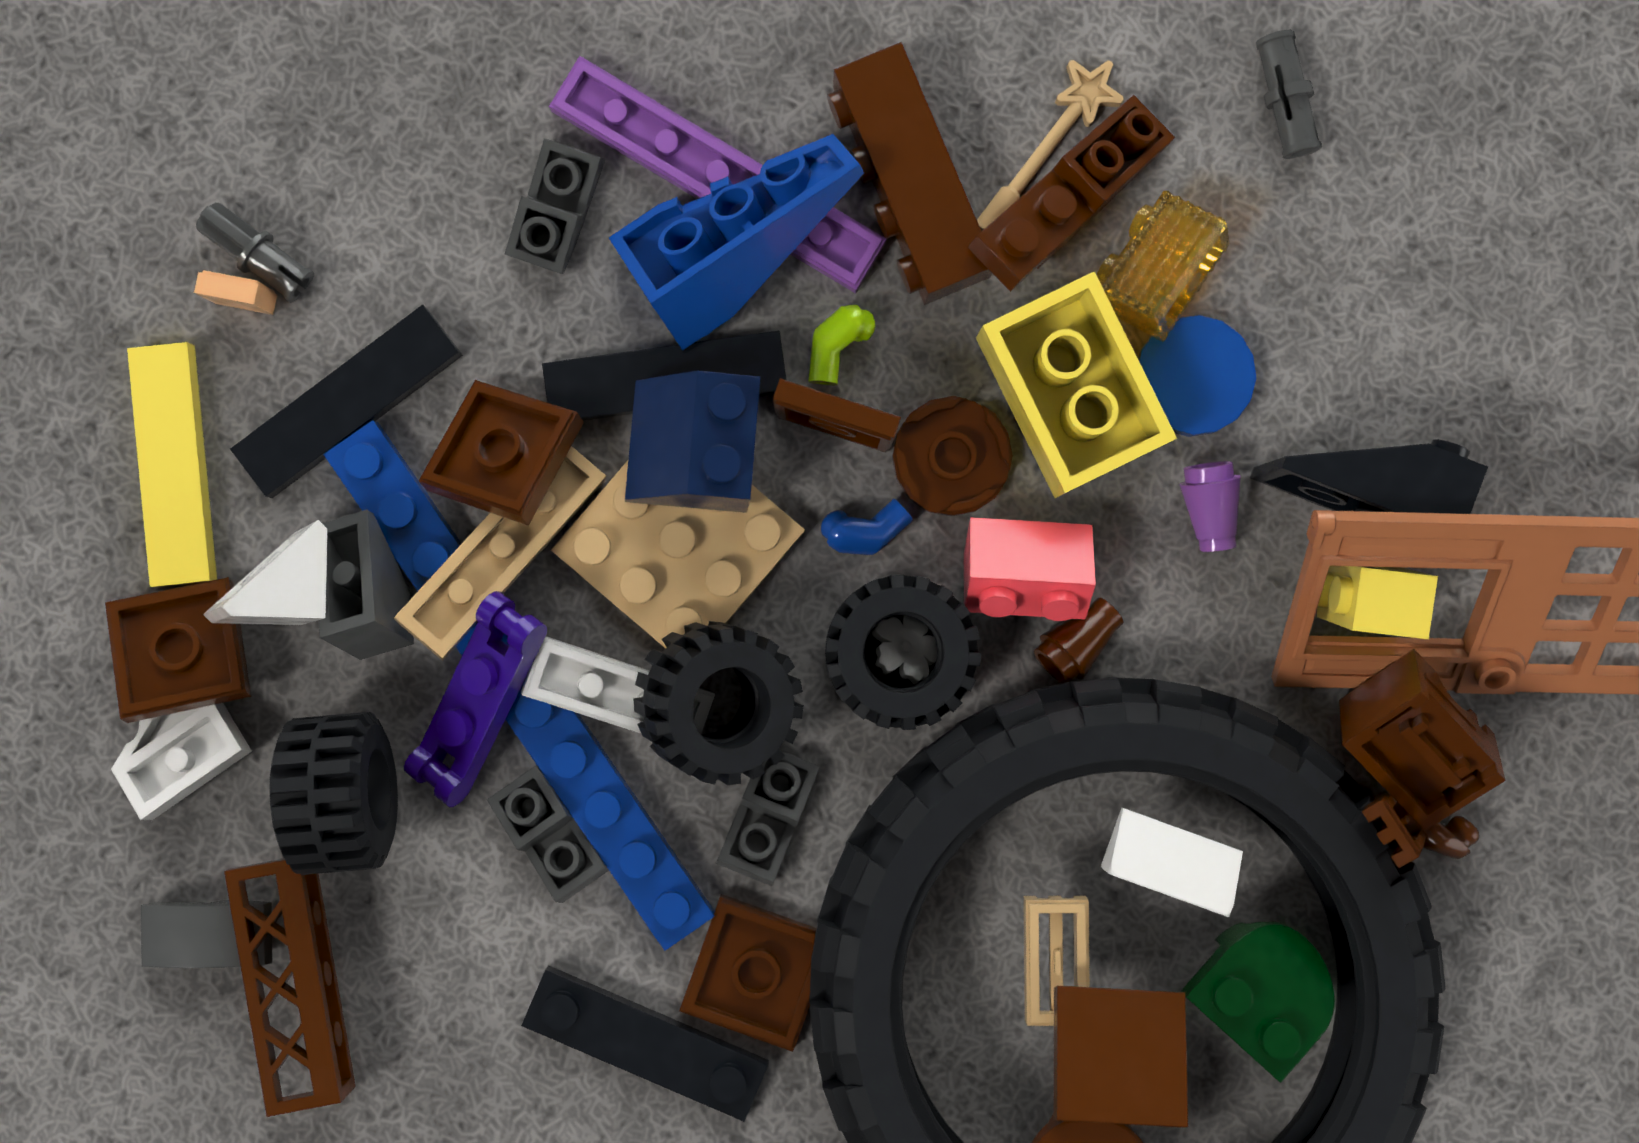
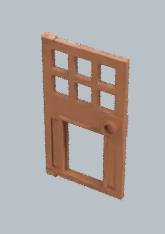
[1271,510,1639,694]

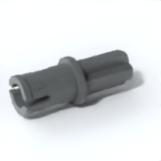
[196,202,314,303]

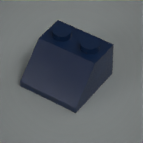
[625,371,760,513]

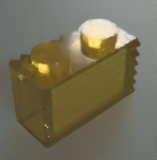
[1097,191,1229,342]

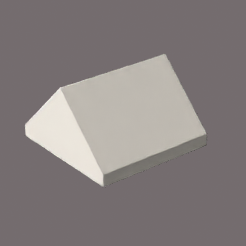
[203,520,327,625]

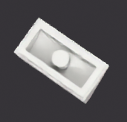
[1101,808,1243,917]

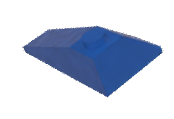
[609,134,864,350]

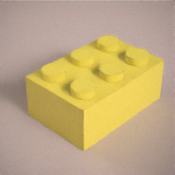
[976,271,1177,498]

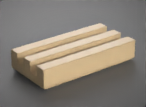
[1023,895,1090,1026]

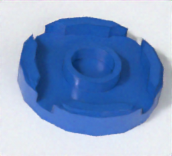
[1138,315,1256,437]

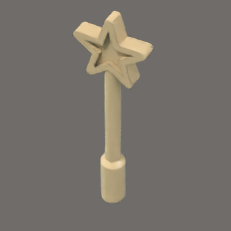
[977,60,1124,231]

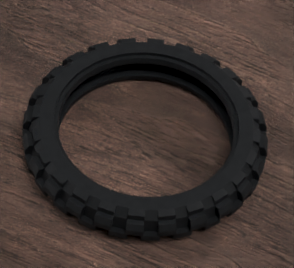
[810,677,1446,1143]

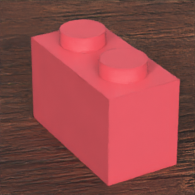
[964,517,1096,621]

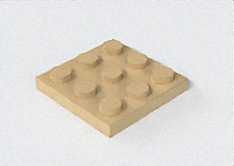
[551,460,805,648]

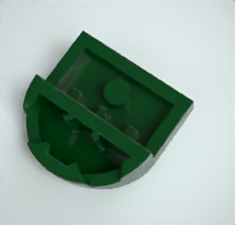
[1180,921,1335,1083]

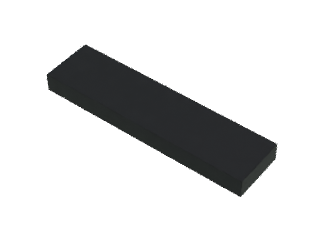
[230,305,463,498]
[542,330,787,421]

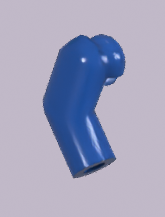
[821,499,913,555]

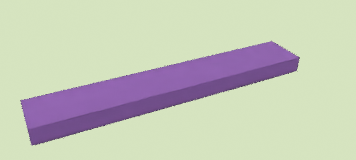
[549,56,886,293]

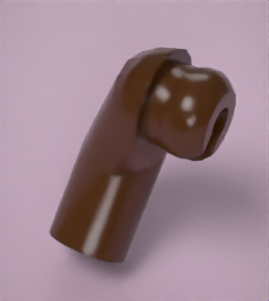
[1421,816,1480,859]

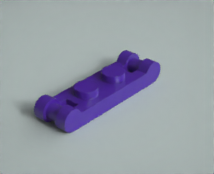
[404,591,547,808]

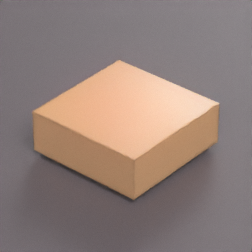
[194,270,277,315]

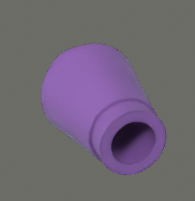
[1179,461,1241,552]

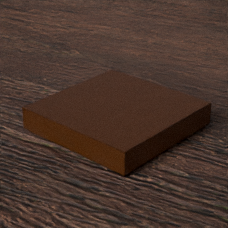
[773,378,901,453]
[419,380,584,526]
[105,577,252,723]
[679,894,816,1052]
[1053,985,1188,1128]

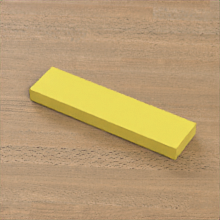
[127,342,217,587]

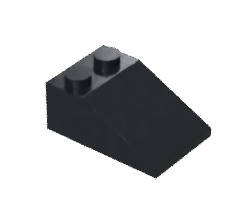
[1250,439,1488,514]

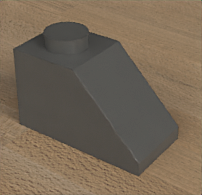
[319,510,414,660]

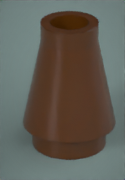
[1034,598,1124,683]

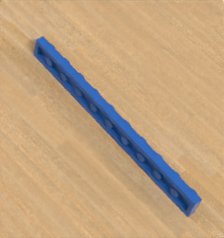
[323,420,715,951]

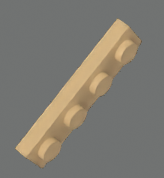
[394,446,606,661]

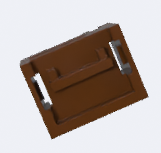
[1339,649,1506,831]

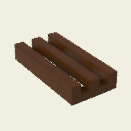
[1362,790,1427,868]

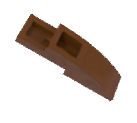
[968,95,1175,292]

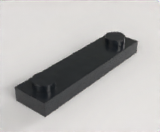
[521,965,769,1122]

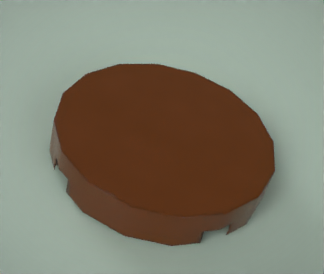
[892,396,1013,517]

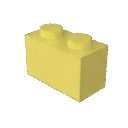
[1317,566,1438,640]

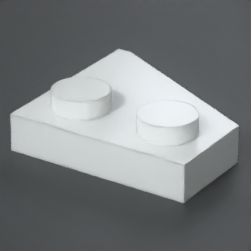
[111,703,252,820]

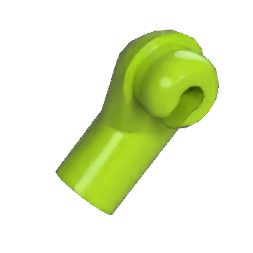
[808,304,876,386]

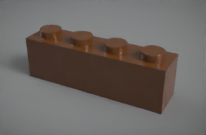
[827,42,992,305]

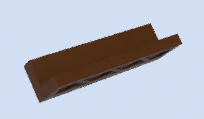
[224,857,356,1117]

